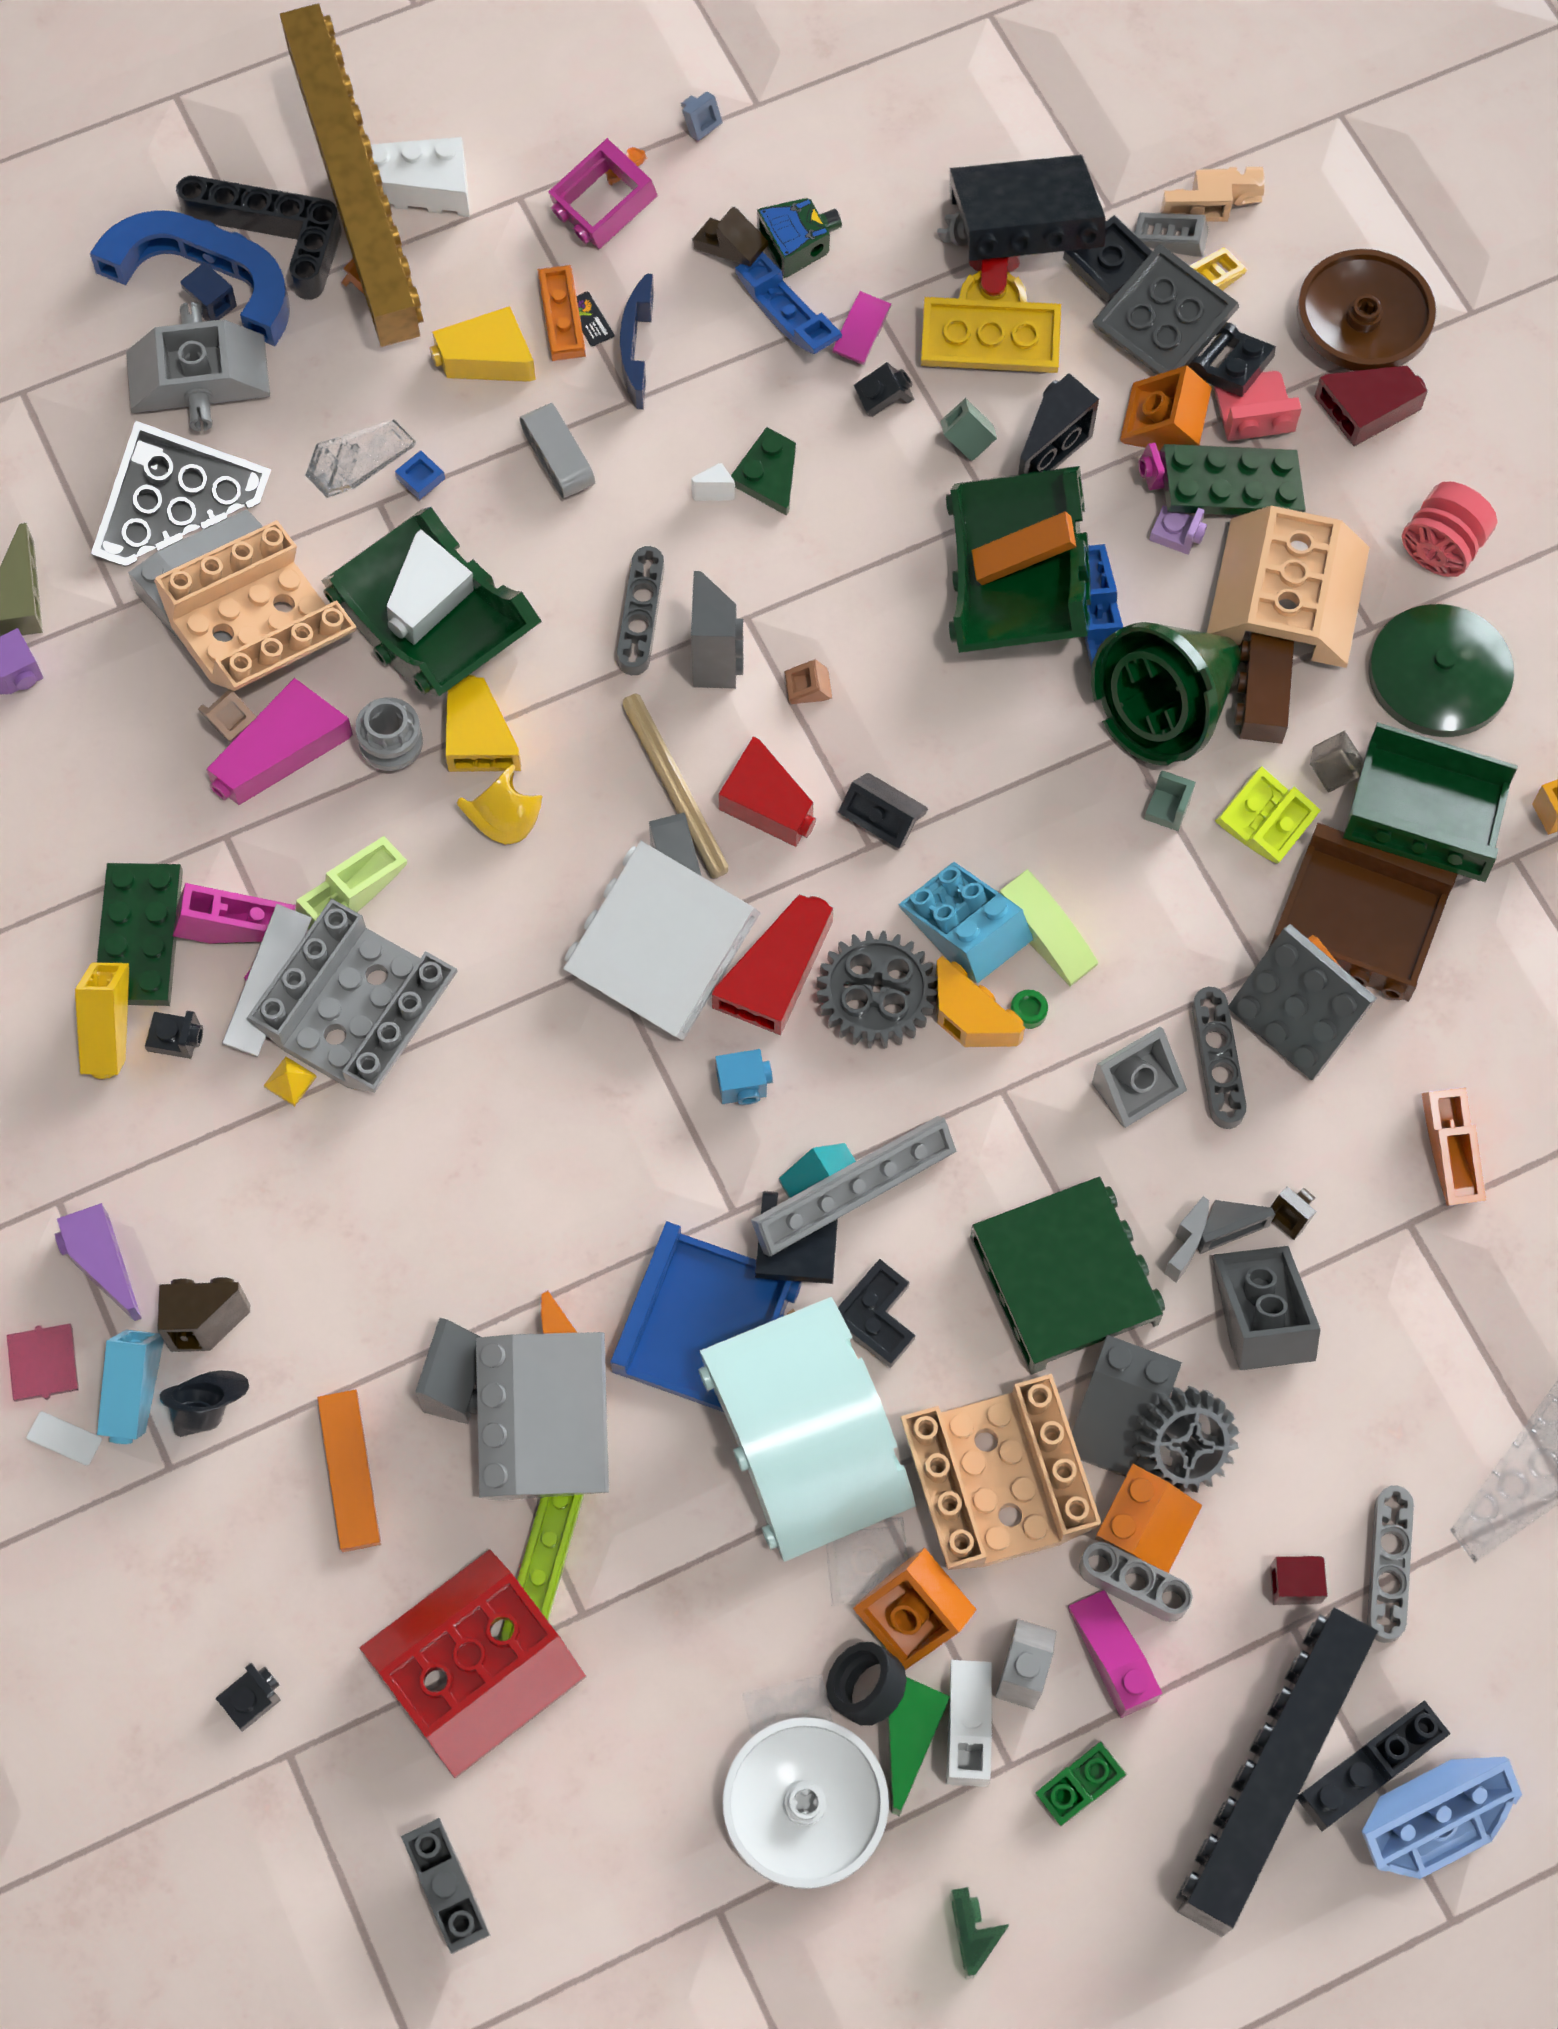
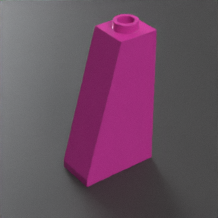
[206,678,353,805]

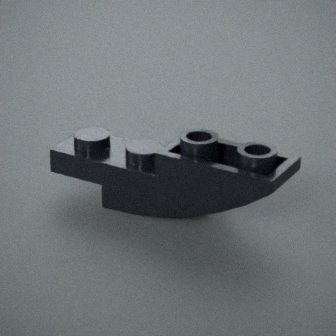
[1297,1700,1451,1832]

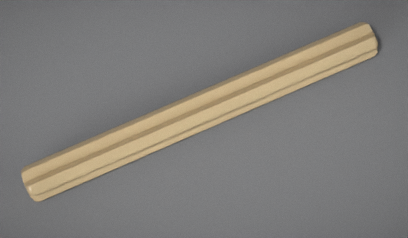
[623,693,728,879]

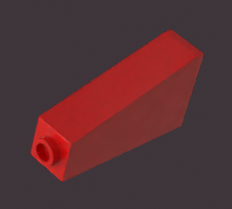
[712,894,833,1036]

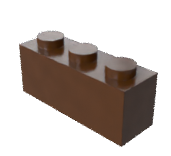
[1234,632,1294,744]

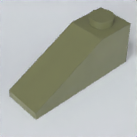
[0,523,43,636]

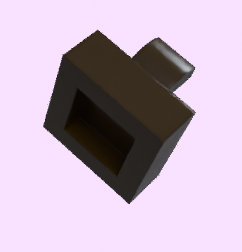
[1270,1186,1317,1240]

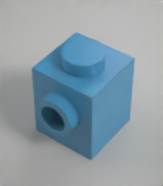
[715,1049,773,1105]

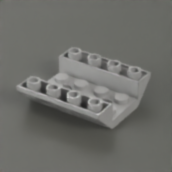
[247,898,458,1093]

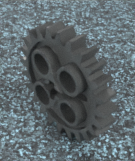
[816,931,938,1049]

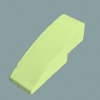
[296,836,407,930]
[999,869,1098,987]

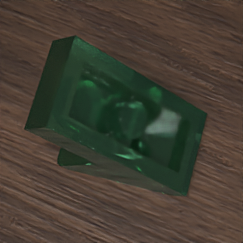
[950,1887,1009,1980]

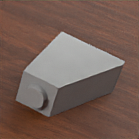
[995,1619,1056,1710]

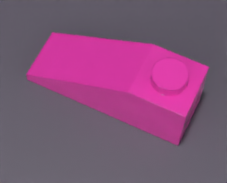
[173,883,296,944]
[1068,1590,1163,1718]

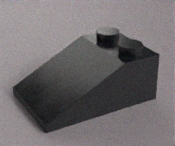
[1018,373,1099,474]

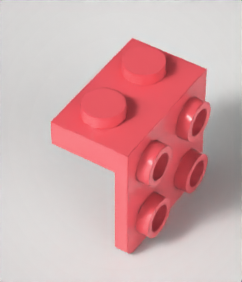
[1214,371,1302,441]

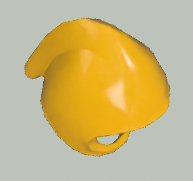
[457,764,543,845]

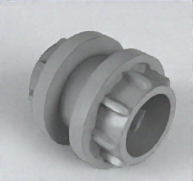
[355,697,423,771]

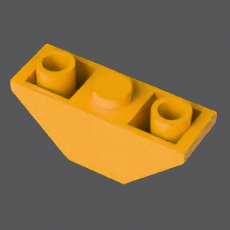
[935,956,1025,1047]

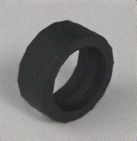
[826,1642,907,1726]

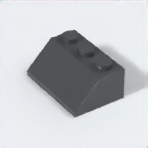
[691,571,744,689]

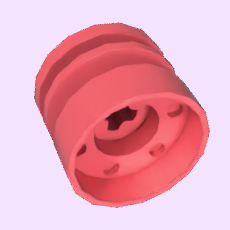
[1401,481,1498,577]

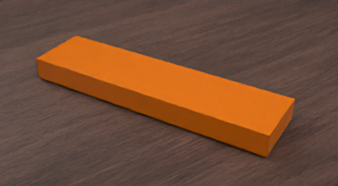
[317,1389,382,1553]

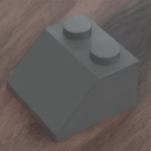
[416,1317,481,1424]

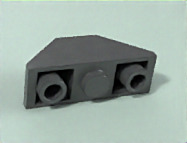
[401,1818,490,1954]

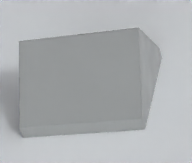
[1092,1027,1187,1128]

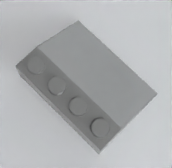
[476,1332,609,1501]

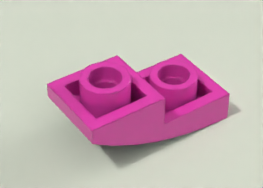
[833,291,892,365]

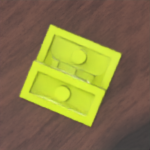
[1215,766,1321,864]

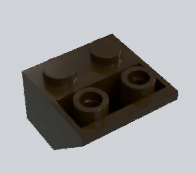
[157,1277,250,1352]

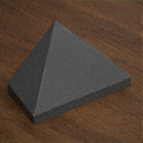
[1197,1200,1275,1254]

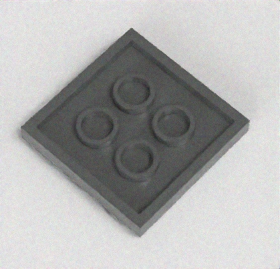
[1093,244,1239,375]
[1229,924,1377,1080]

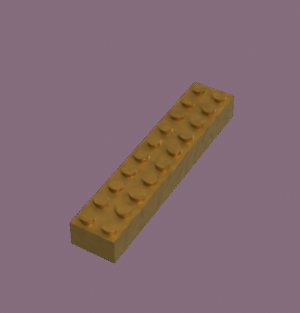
[279,3,424,347]

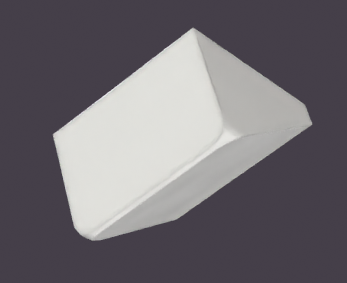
[691,463,735,501]

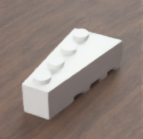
[332,137,470,217]

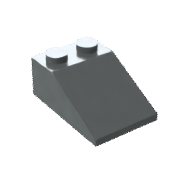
[1213,1246,1321,1371]
[1072,1335,1182,1477]

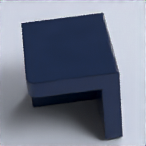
[180,262,237,321]

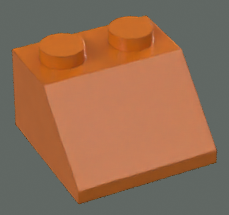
[1120,365,1212,451]
[1095,1464,1202,1573]
[853,1548,977,1670]

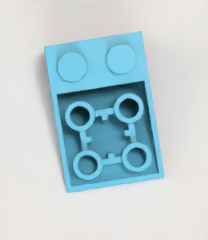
[899,862,1033,984]

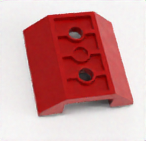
[359,1549,586,1778]

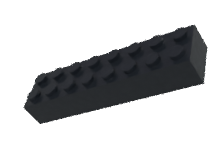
[1176,1607,1378,1937]

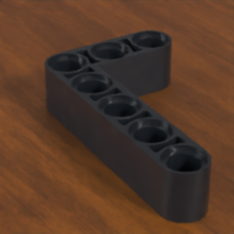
[176,176,341,300]

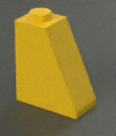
[429,306,536,382]
[446,675,521,772]
[75,962,129,1079]

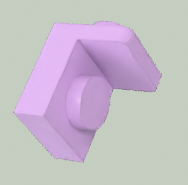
[1149,505,1207,555]

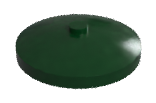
[1369,604,1514,737]

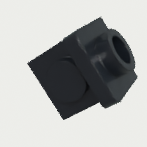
[145,1011,203,1059]
[215,1663,281,1732]

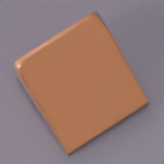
[784,659,832,704]

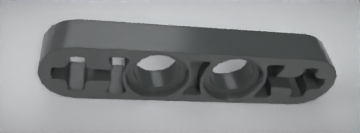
[617,546,664,676]
[1192,987,1246,1129]

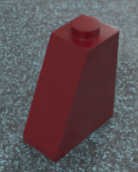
[1314,365,1428,447]

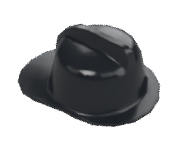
[159,1370,249,1437]

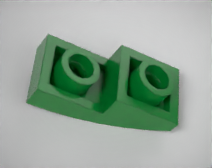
[1035,1741,1128,1826]

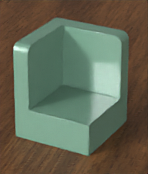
[940,398,997,461]
[1144,771,1196,832]

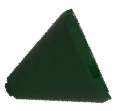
[1091,622,1241,765]

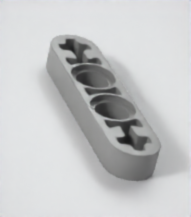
[1367,1486,1414,1643]

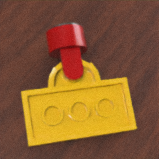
[921,256,1061,373]

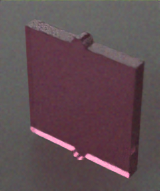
[6,1323,79,1402]

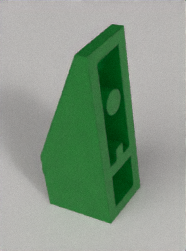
[887,1677,950,1817]

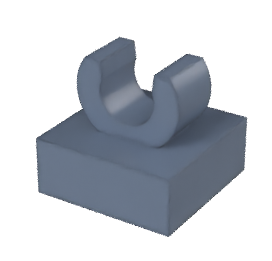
[680,91,723,141]

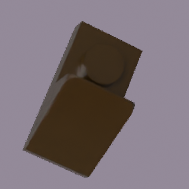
[692,207,768,267]

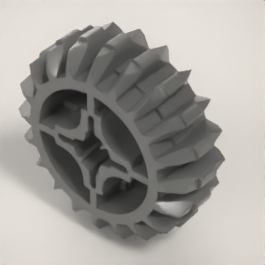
[1132,1386,1239,1493]

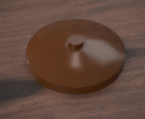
[1297,249,1436,371]

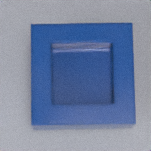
[395,450,445,500]

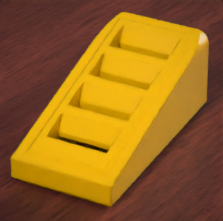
[1191,247,1247,290]

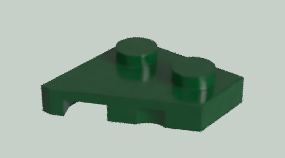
[731,427,796,515]

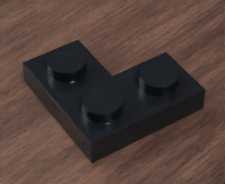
[838,1259,916,1368]

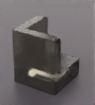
[1310,730,1363,793]

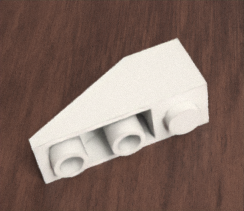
[946,1660,992,1787]

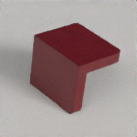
[1270,1556,1327,1605]

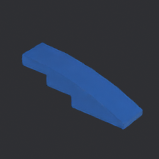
[1084,544,1123,669]

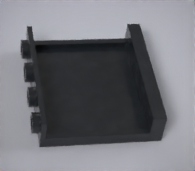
[950,155,1106,261]

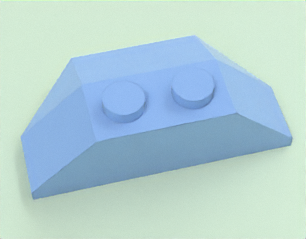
[1362,1757,1522,1879]

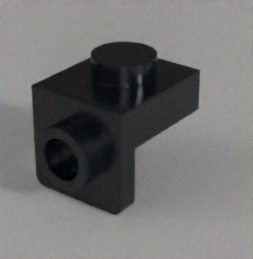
[854,362,914,417]

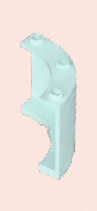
[698,1297,916,1562]

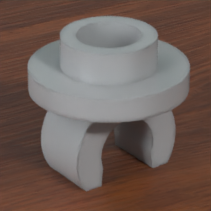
[937,212,968,246]

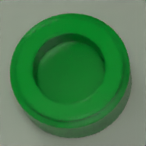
[1010,989,1048,1029]

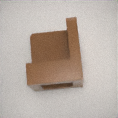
[198,689,257,741]

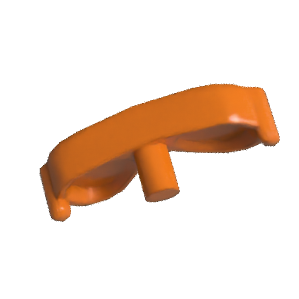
[605,147,647,186]

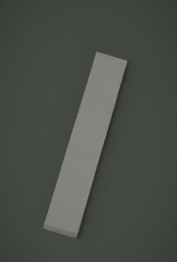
[751,1116,957,1256]

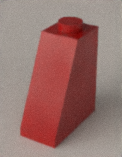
[719,736,816,847]

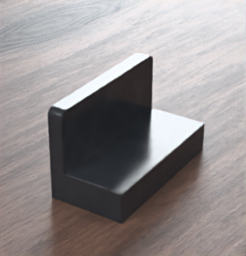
[838,773,928,849]

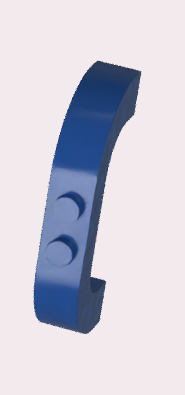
[90,210,290,346]

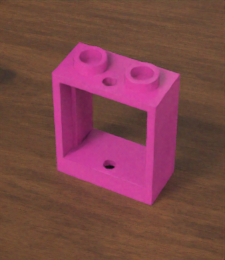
[548,138,658,250]

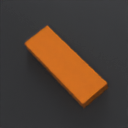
[538,265,586,361]
[972,511,1076,585]

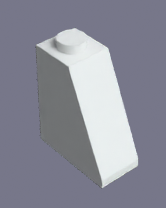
[386,530,474,645]

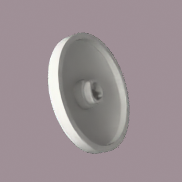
[723,1717,889,1889]

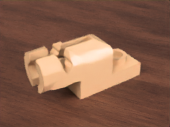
[1161,167,1265,222]

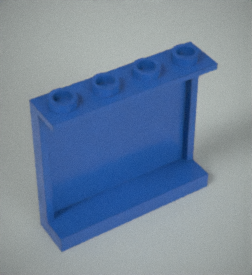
[611,1221,802,1412]

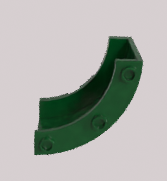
[946,466,1091,653]
[321,507,542,696]

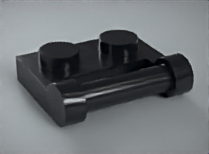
[1188,322,1276,397]

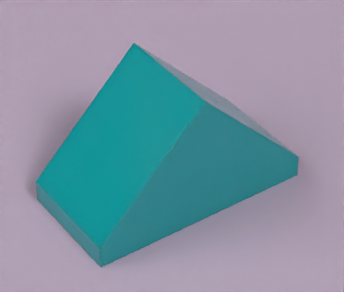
[779,1143,856,1198]

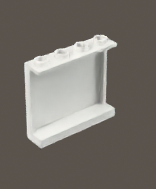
[564,841,760,1041]

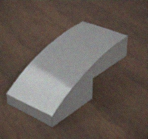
[1164,1196,1209,1283]

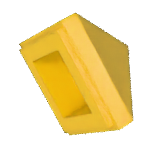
[263,1056,317,1107]

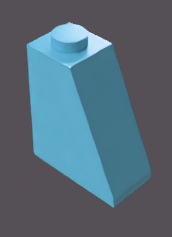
[97,1330,164,1444]

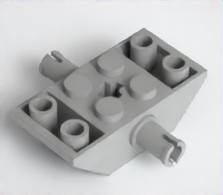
[126,302,270,431]

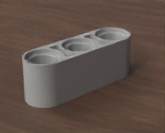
[519,403,595,498]
[1079,1542,1193,1622]

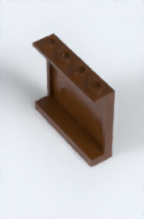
[1269,823,1458,1002]

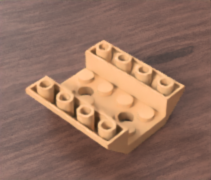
[1207,506,1370,668]
[154,520,357,691]
[900,1374,1102,1570]

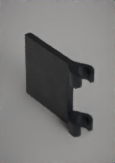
[755,1191,838,1284]

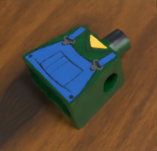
[757,198,842,278]

